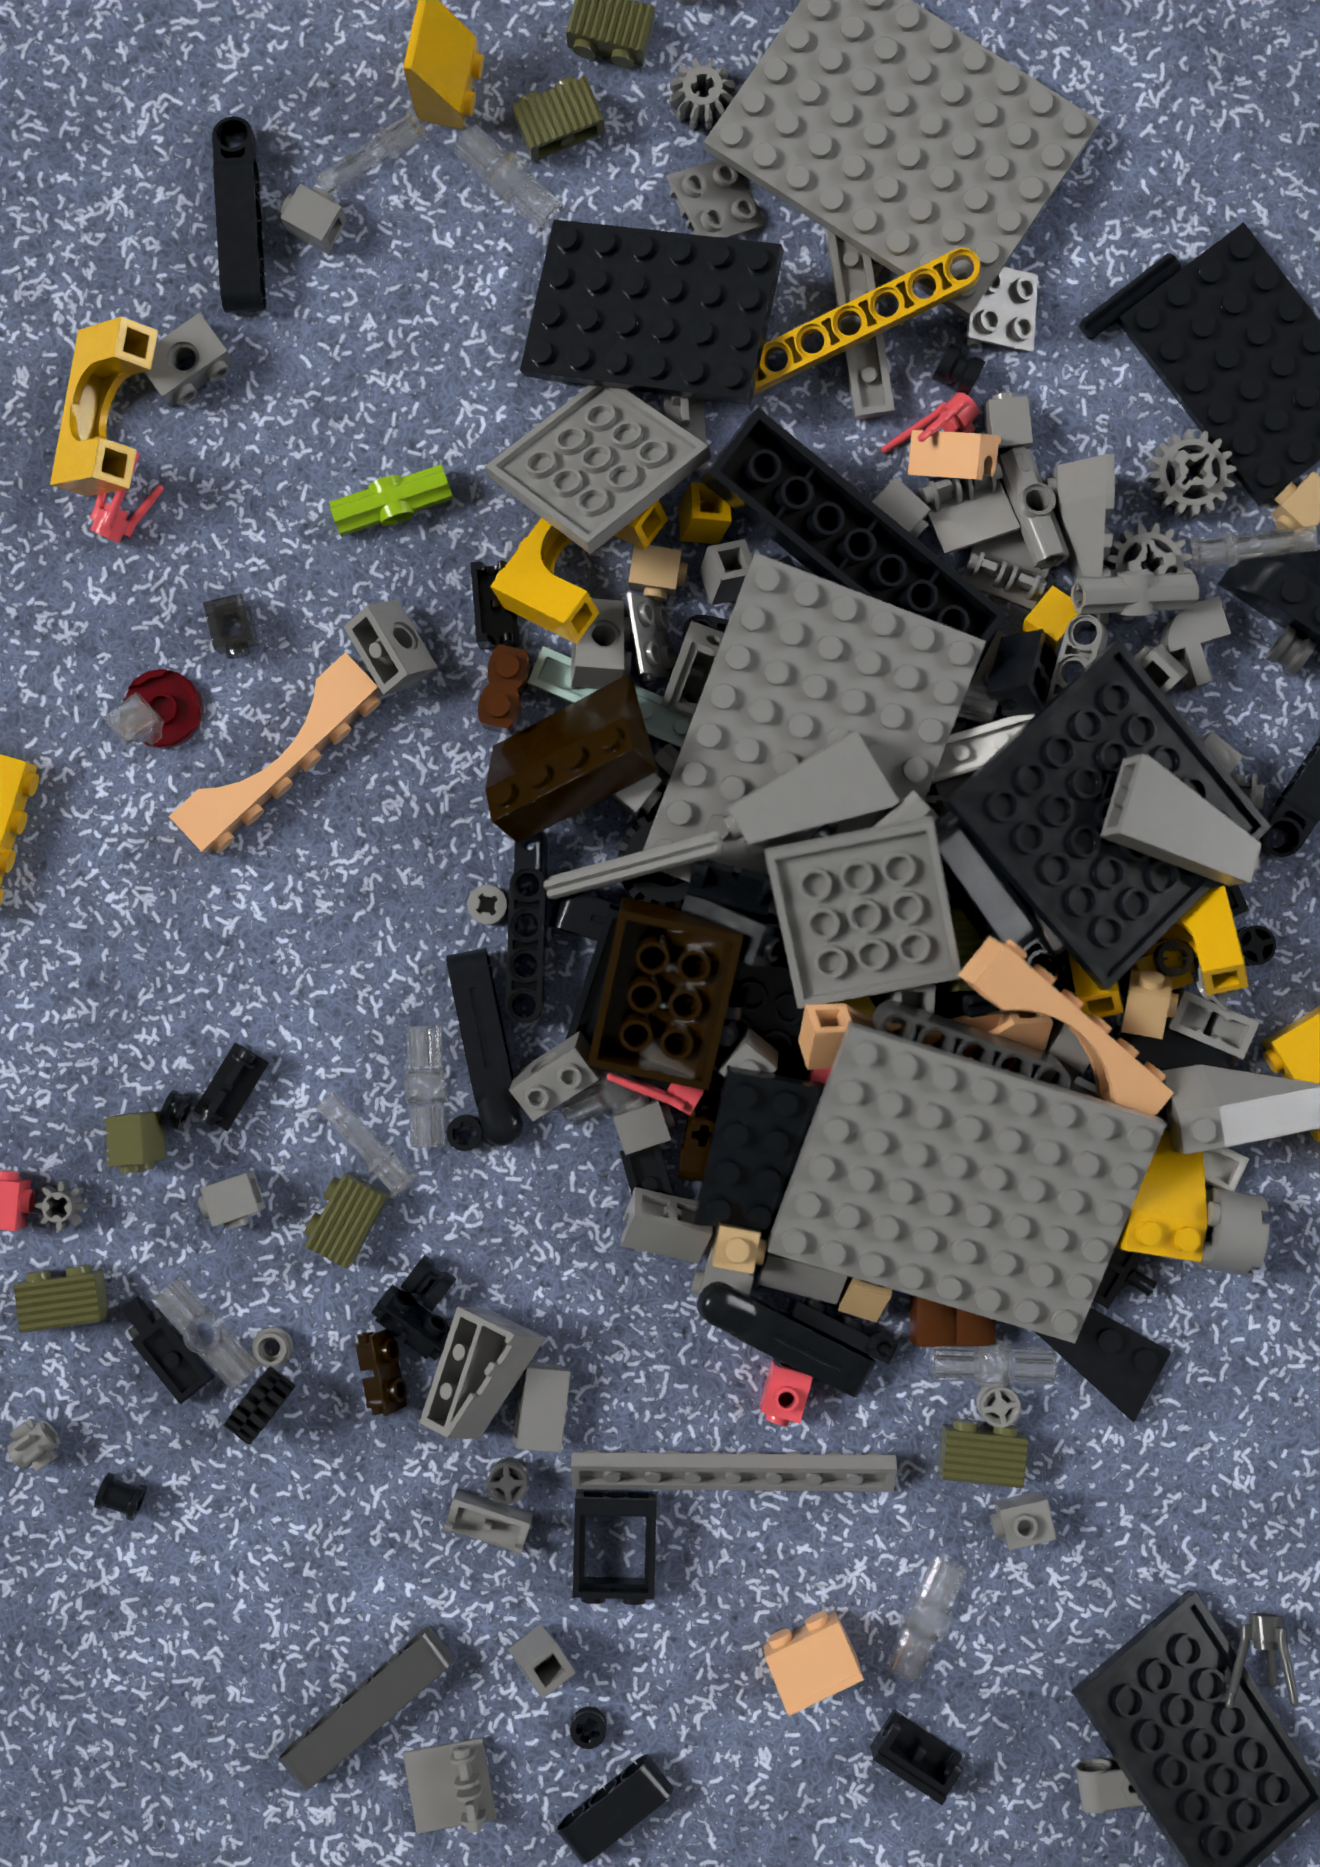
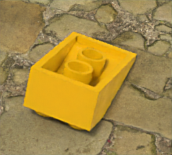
[403,0,484,129]
[1116,1131,1208,1262]

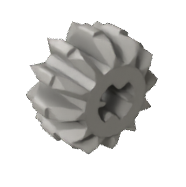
[669,57,736,131]

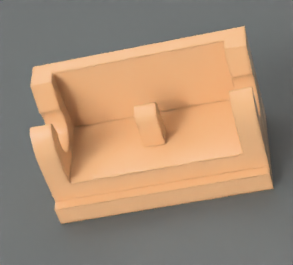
[907,430,1001,480]

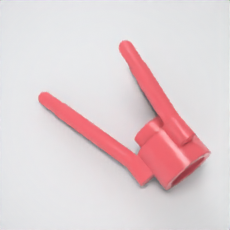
[881,392,979,454]
[90,452,164,544]
[606,1073,705,1116]

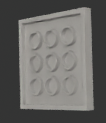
[485,385,711,554]
[765,816,961,1009]

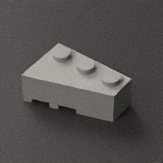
[419,1306,546,1439]

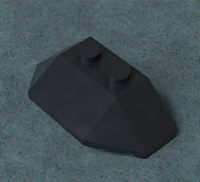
[1218,537,1320,653]

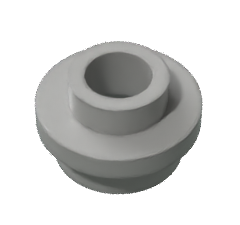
[252,1327,293,1368]

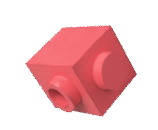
[0,1170,36,1231]
[759,1359,813,1426]

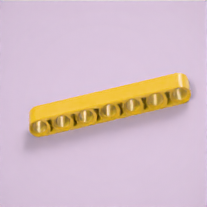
[753,248,981,396]

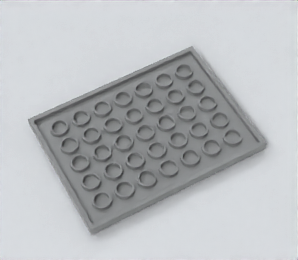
[703,0,1100,320]
[643,552,986,915]
[766,1021,1166,1343]

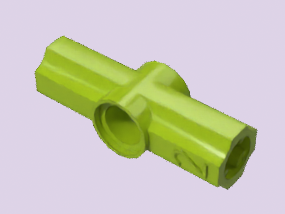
[329,464,454,537]

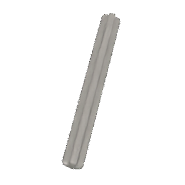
[543,831,725,900]

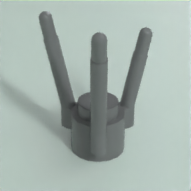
[1225,1613,1299,1710]

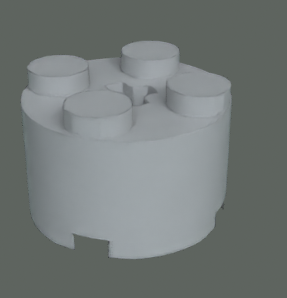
[1197,1188,1270,1277]

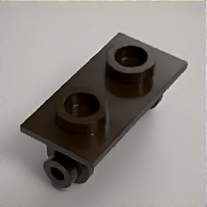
[355,1329,407,1416]

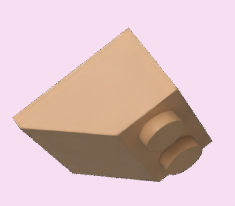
[763,1611,864,1716]

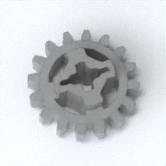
[1146,429,1236,519]
[1103,523,1193,611]

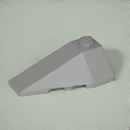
[1044,454,1115,631]
[1160,1064,1320,1154]

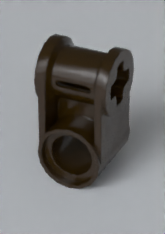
[677,1102,718,1182]

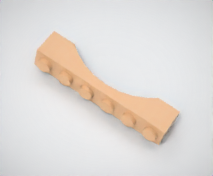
[169,652,382,854]
[958,936,1174,1116]
[798,1003,1053,1070]

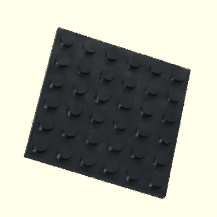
[943,640,1272,990]

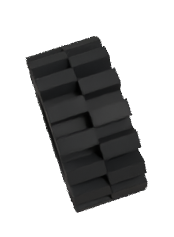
[223,1366,296,1445]

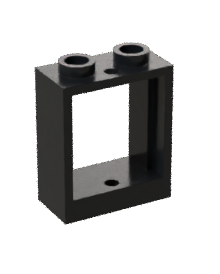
[681,893,789,967]
[572,1489,657,1605]

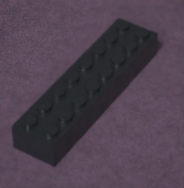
[700,407,1008,646]

